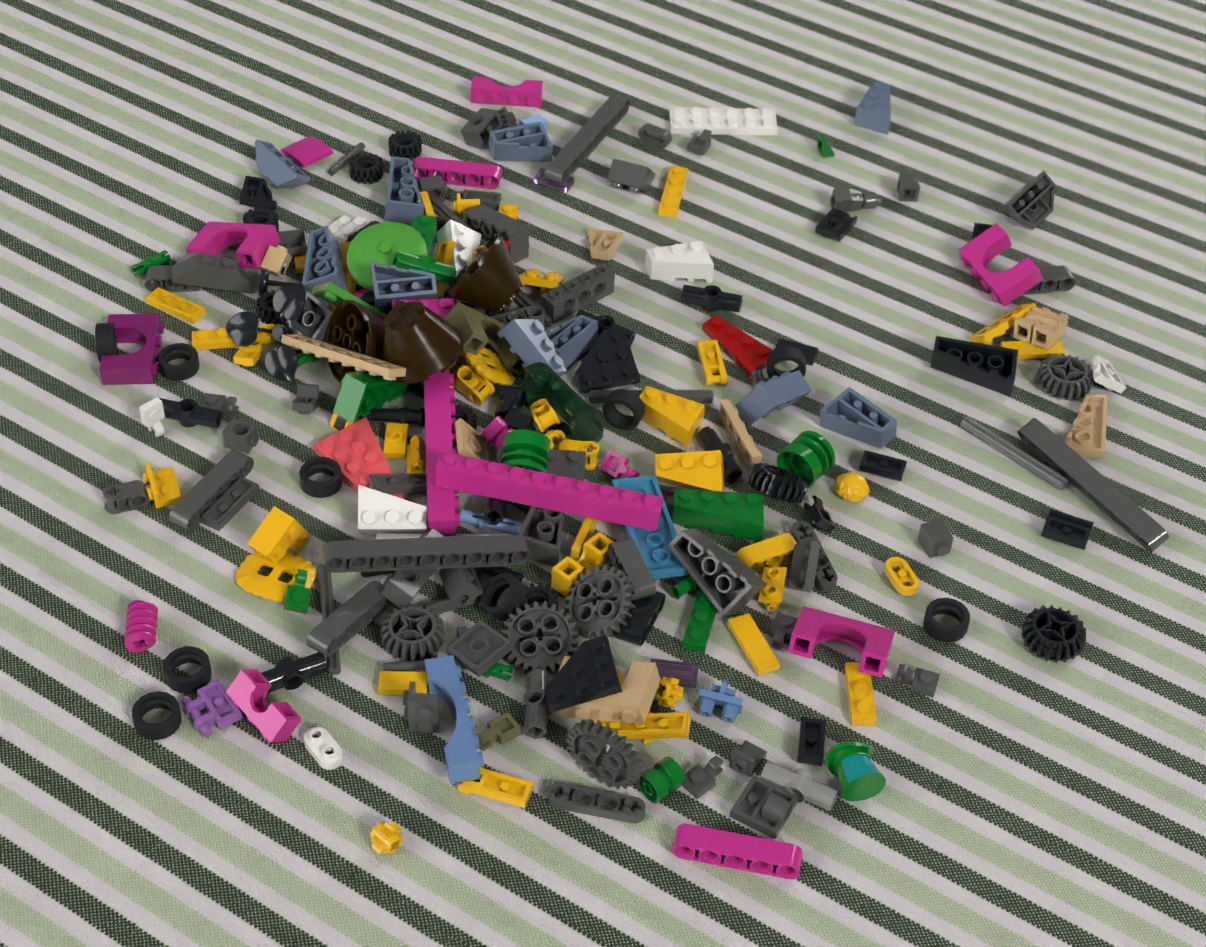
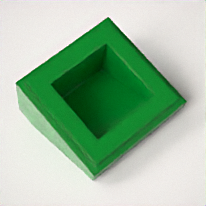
[817,132,835,158]

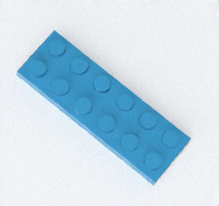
[611,475,689,579]

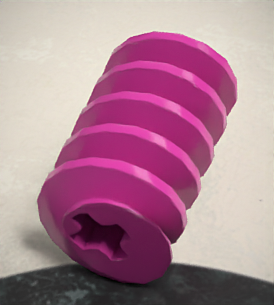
[124,600,158,653]

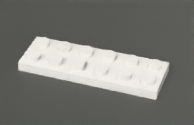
[669,107,778,135]

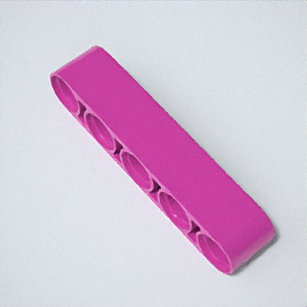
[412,157,502,189]
[672,824,803,879]

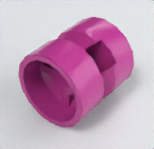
[480,416,514,452]

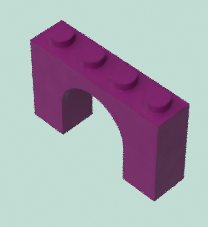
[99,314,164,385]

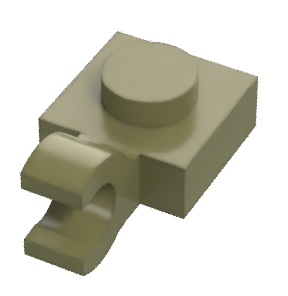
[477,712,522,751]

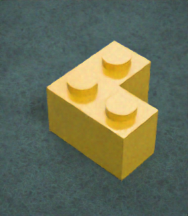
[247,506,311,565]

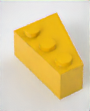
[639,386,705,450]
[655,450,725,492]

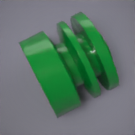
[501,429,551,473]
[776,431,835,488]

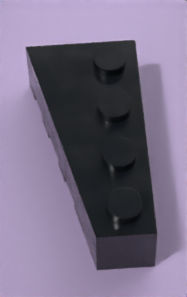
[930,336,1018,396]

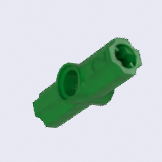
[392,251,456,285]

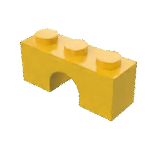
[551,532,614,597]

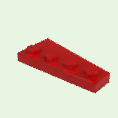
[702,315,772,378]

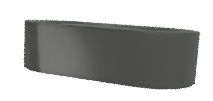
[638,123,672,148]

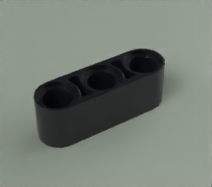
[618,591,666,647]

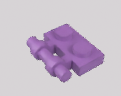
[182,680,242,737]

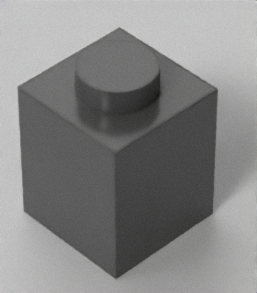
[918,519,954,558]

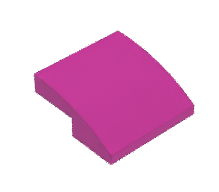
[280,136,334,168]

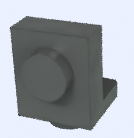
[292,383,319,414]

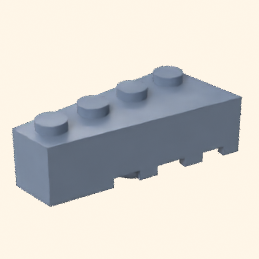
[384,156,424,223]
[302,226,349,292]

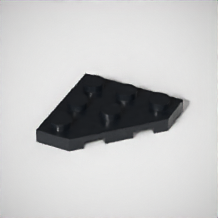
[575,326,641,394]
[544,635,622,713]

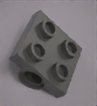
[729,775,799,839]

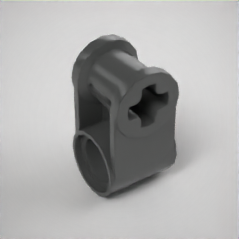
[103,480,149,514]

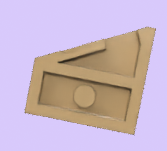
[588,228,624,261]

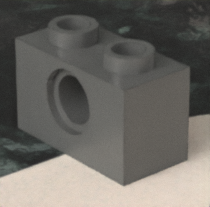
[460,108,503,148]

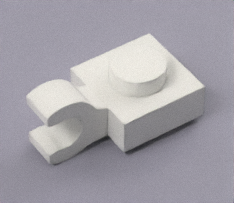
[139,397,165,437]

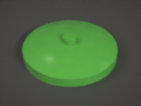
[346,222,428,291]

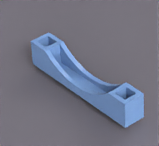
[424,655,484,783]

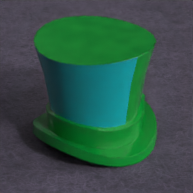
[826,742,886,801]

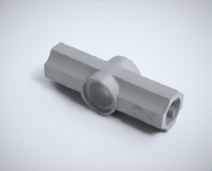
[760,761,839,811]

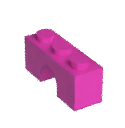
[226,669,302,743]

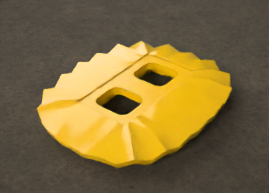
[462,347,515,385]
[236,552,316,602]

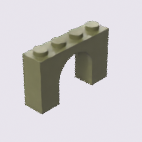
[446,302,526,376]

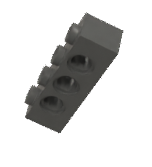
[541,264,615,324]
[381,528,445,608]

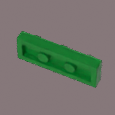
[682,591,718,653]

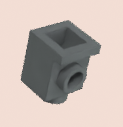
[897,173,920,202]

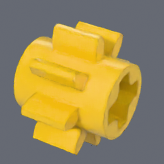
[654,677,683,708]
[370,822,403,854]

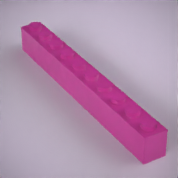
[424,368,460,536]
[435,452,664,532]

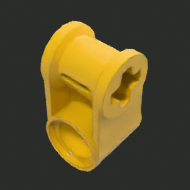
[455,366,495,406]
[530,399,561,433]
[559,439,600,470]

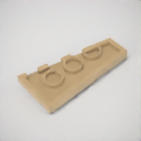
[1065,394,1108,458]

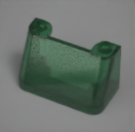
[524,362,604,443]

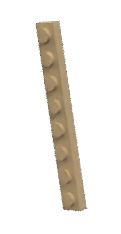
[281,334,406,380]

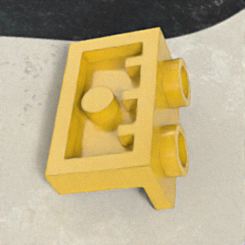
[142,463,182,509]

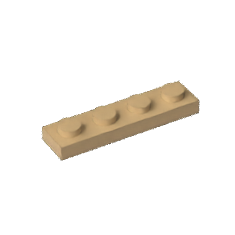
[719,399,762,471]

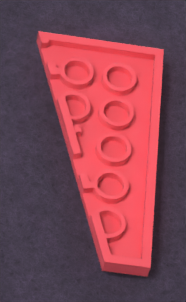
[313,417,404,499]

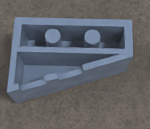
[735,370,812,426]
[820,387,897,449]

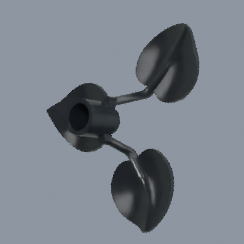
[226,284,306,382]

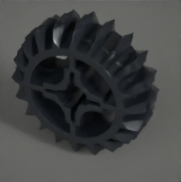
[748,463,808,504]
[1021,604,1086,663]

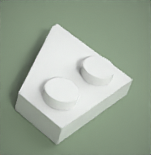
[1091,355,1126,393]

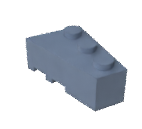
[854,81,891,135]
[488,122,553,162]
[370,261,438,308]
[545,315,599,369]
[497,319,567,386]

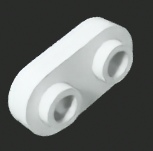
[304,727,343,770]

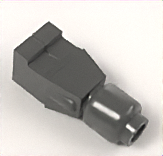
[830,188,882,212]

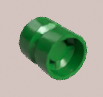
[637,757,685,803]

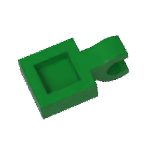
[283,569,311,614]

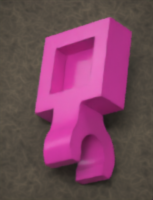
[599,449,641,479]

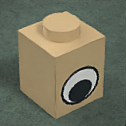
[260,245,292,279]

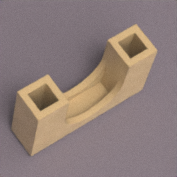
[546,656,661,724]

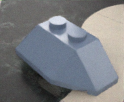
[255,139,311,189]

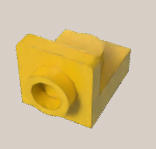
[453,193,480,219]

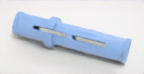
[460,509,524,534]

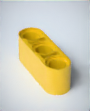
[735,533,798,574]

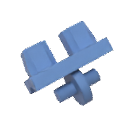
[698,680,743,723]

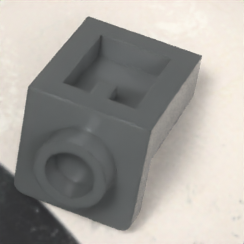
[729,740,767,777]

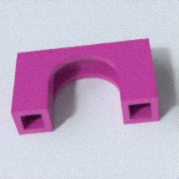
[186,221,280,269]
[959,223,1043,307]
[788,606,895,678]

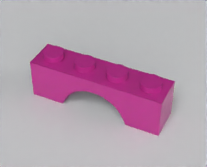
[471,76,543,108]

